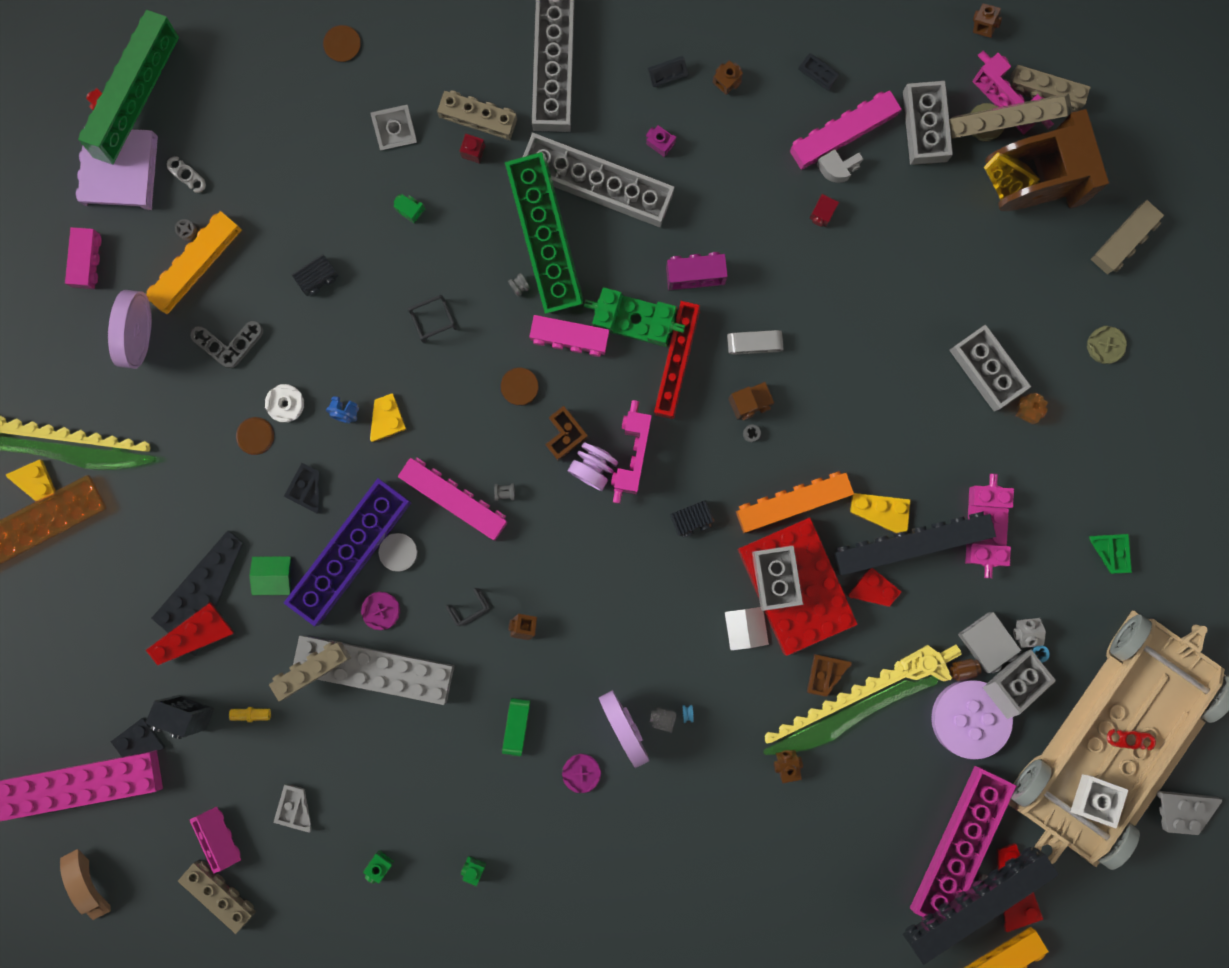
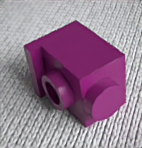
[646,125,676,157]

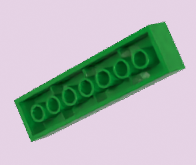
[78,10,179,165]
[505,152,584,314]

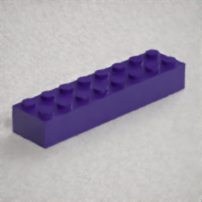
[284,478,412,626]

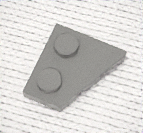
[273,784,312,833]

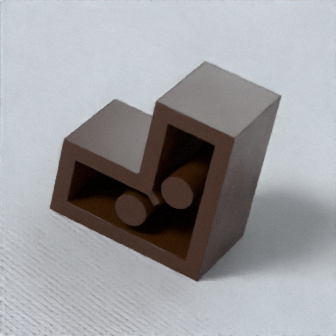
[729,382,774,421]
[545,406,588,462]

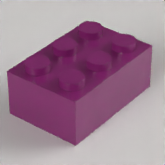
[666,252,727,291]

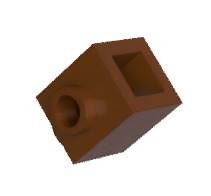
[509,614,537,640]

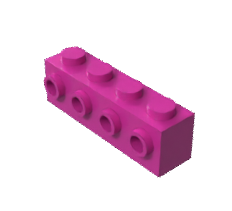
[530,315,609,357]

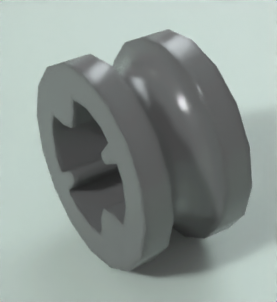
[743,424,761,442]

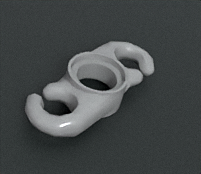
[167,156,206,193]

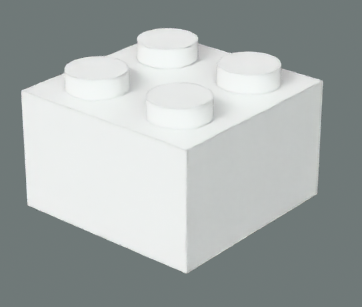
[1070,774,1128,828]

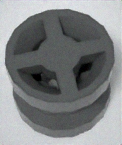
[175,219,198,241]
[508,273,530,297]

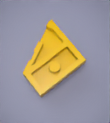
[370,393,407,442]

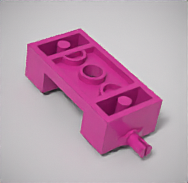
[972,50,1054,135]
[611,400,652,504]
[965,474,1014,578]

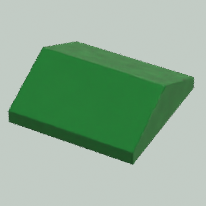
[250,557,291,595]

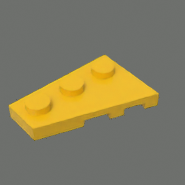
[850,493,910,533]

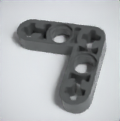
[190,321,263,369]

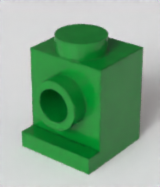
[393,194,425,224]
[363,851,395,884]
[461,856,486,886]

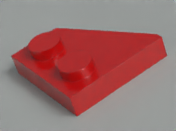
[847,568,901,607]

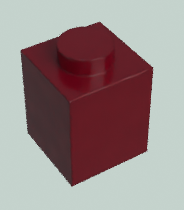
[460,133,485,164]
[809,194,839,227]

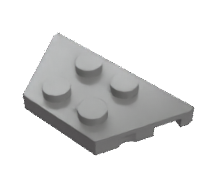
[1157,791,1222,835]

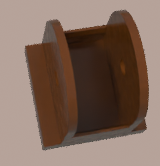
[985,109,1109,211]

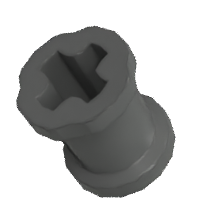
[494,483,515,501]

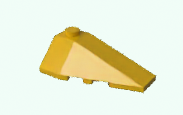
[984,153,1040,200]

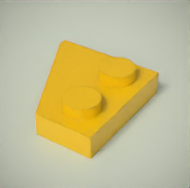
[6,459,57,502]

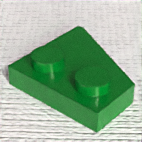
[1089,534,1132,574]

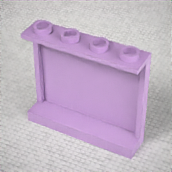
[76,130,158,210]

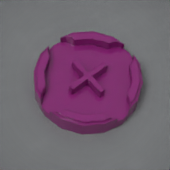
[361,592,400,630]
[562,754,601,793]

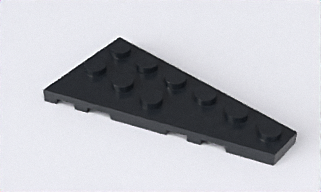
[151,530,244,656]

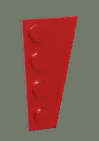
[146,602,234,665]
[996,843,1043,932]

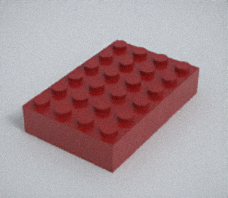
[737,518,858,656]

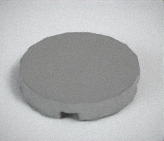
[379,533,418,572]

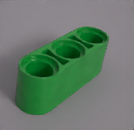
[502,698,530,757]

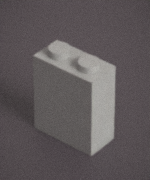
[958,612,1021,674]

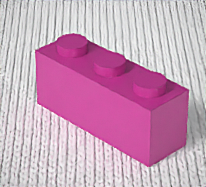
[65,227,102,289]
[190,807,241,874]

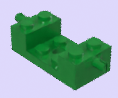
[584,287,685,348]

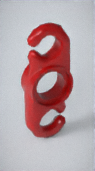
[1107,729,1156,751]

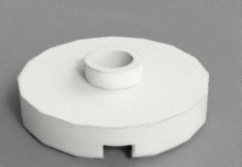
[265,384,304,422]

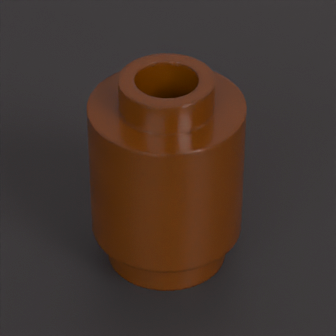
[950,659,981,682]

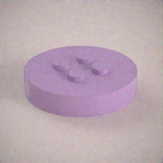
[108,290,152,369]
[932,680,1013,759]
[599,690,650,768]

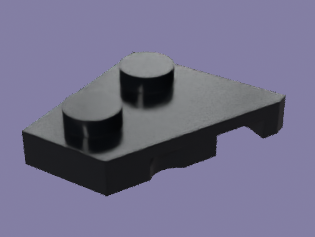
[283,463,319,514]
[110,717,166,757]

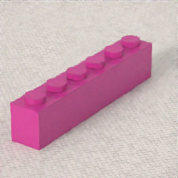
[790,90,901,170]
[398,458,508,541]

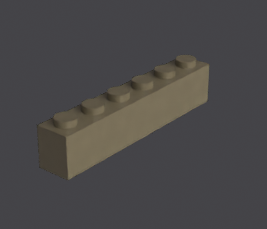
[949,93,1072,138]

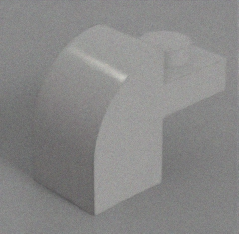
[816,150,863,183]

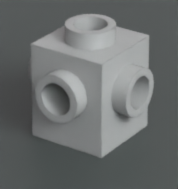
[1013,618,1046,648]

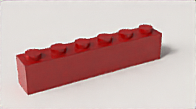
[654,301,700,419]

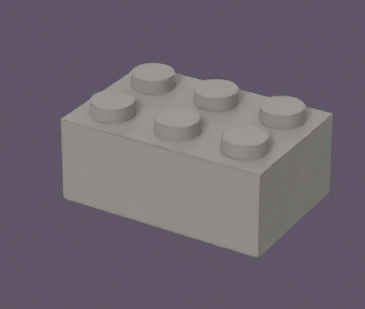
[752,546,803,611]
[982,649,1056,719]

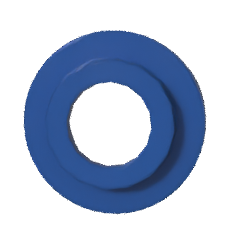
[326,396,359,423]

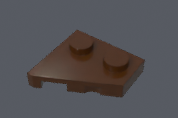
[807,654,852,697]

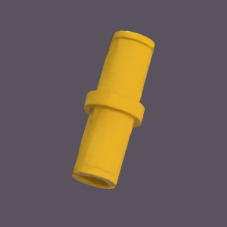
[229,707,271,723]

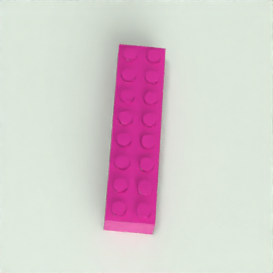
[0,751,163,821]
[910,766,1016,917]

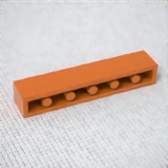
[736,471,854,533]

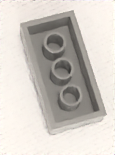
[903,81,953,165]
[949,324,1031,412]

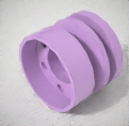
[567,443,618,491]

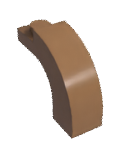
[60,849,111,920]

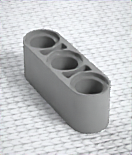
[727,330,784,355]

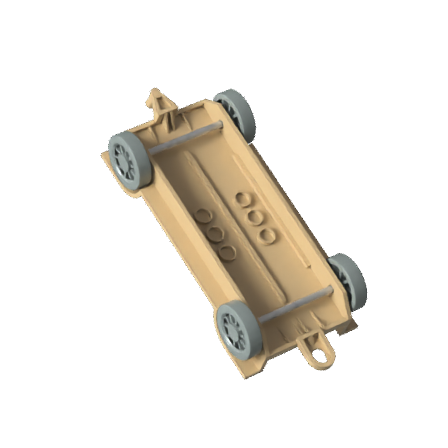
[1008,611,1229,870]

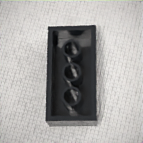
[145,695,214,739]

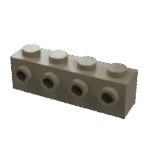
[1009,65,1090,111]
[437,91,517,140]
[1090,200,1164,274]
[269,641,351,701]
[178,860,256,934]

